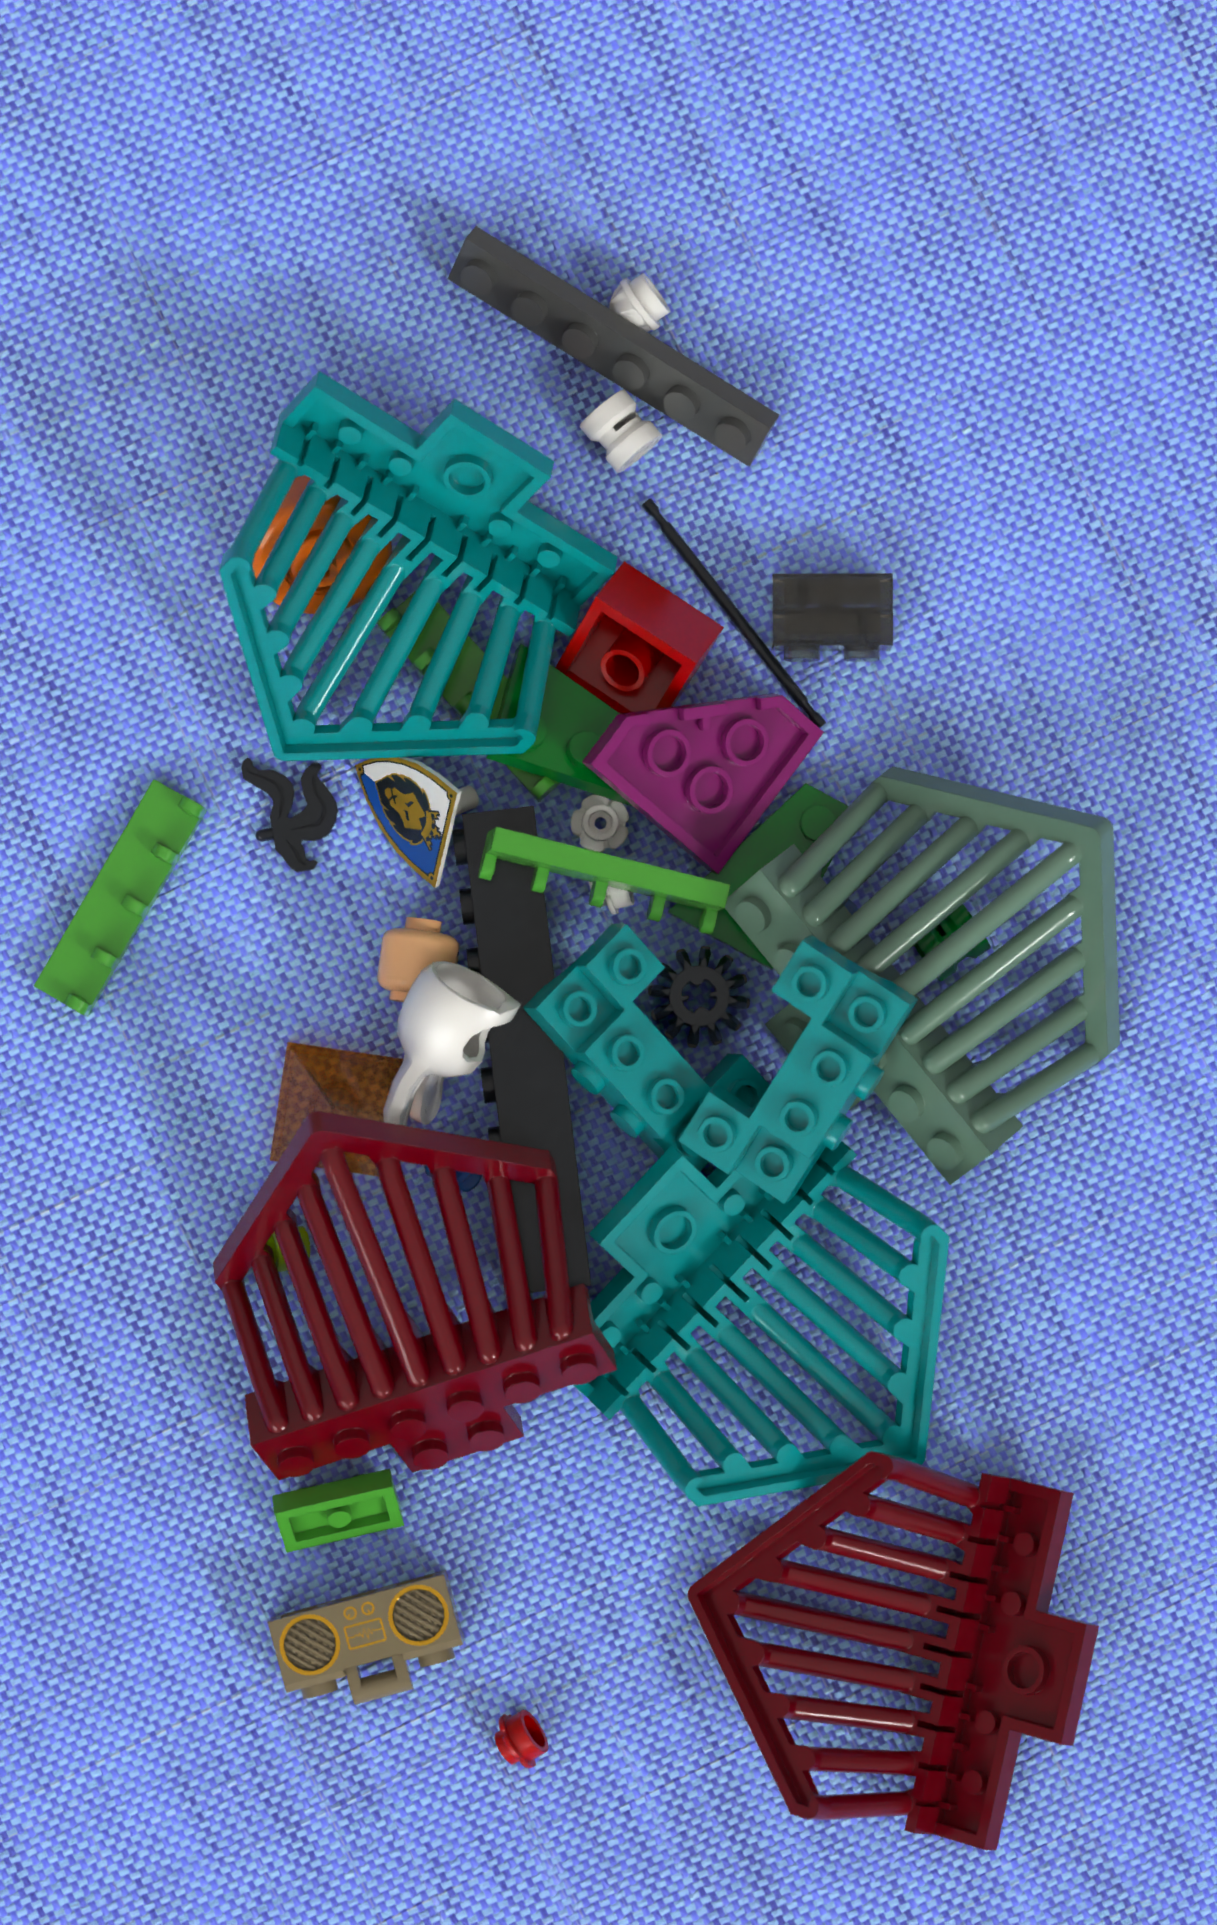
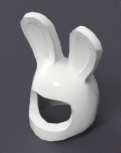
[383,961,521,1126]

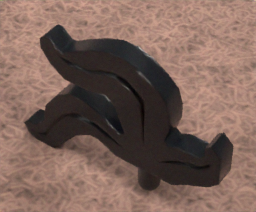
[241,758,338,873]

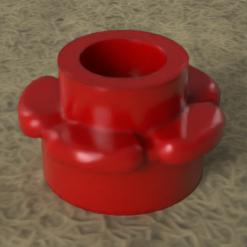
[494,1709,548,1768]

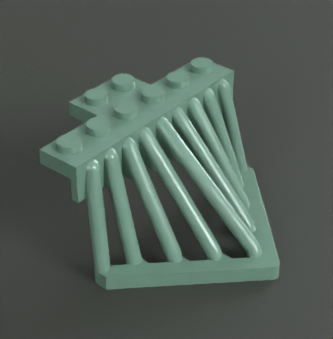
[725,766,1120,1185]

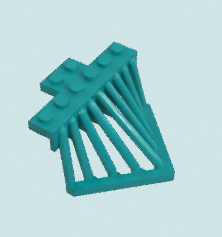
[219,371,618,761]
[573,1141,950,1507]

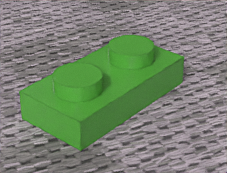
[272,1469,404,1552]

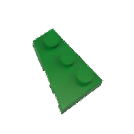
[486,644,633,807]
[667,783,849,970]

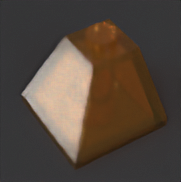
[270,1042,404,1176]

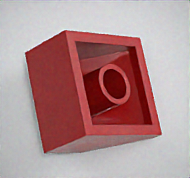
[555,561,724,714]

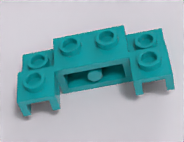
[523,924,769,1172]
[678,935,918,1204]

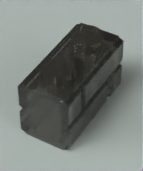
[771,573,893,662]

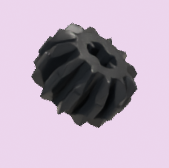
[648,946,750,1048]

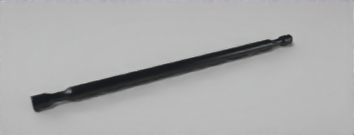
[642,498,826,728]

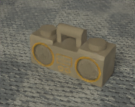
[268,1570,465,1705]

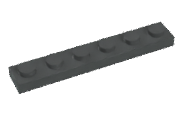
[448,226,779,467]

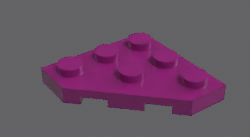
[582,693,824,874]

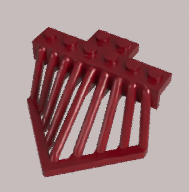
[213,1111,617,1480]
[688,1451,1099,1850]

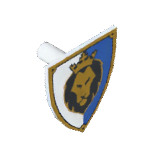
[355,757,479,888]

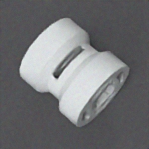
[579,389,663,473]

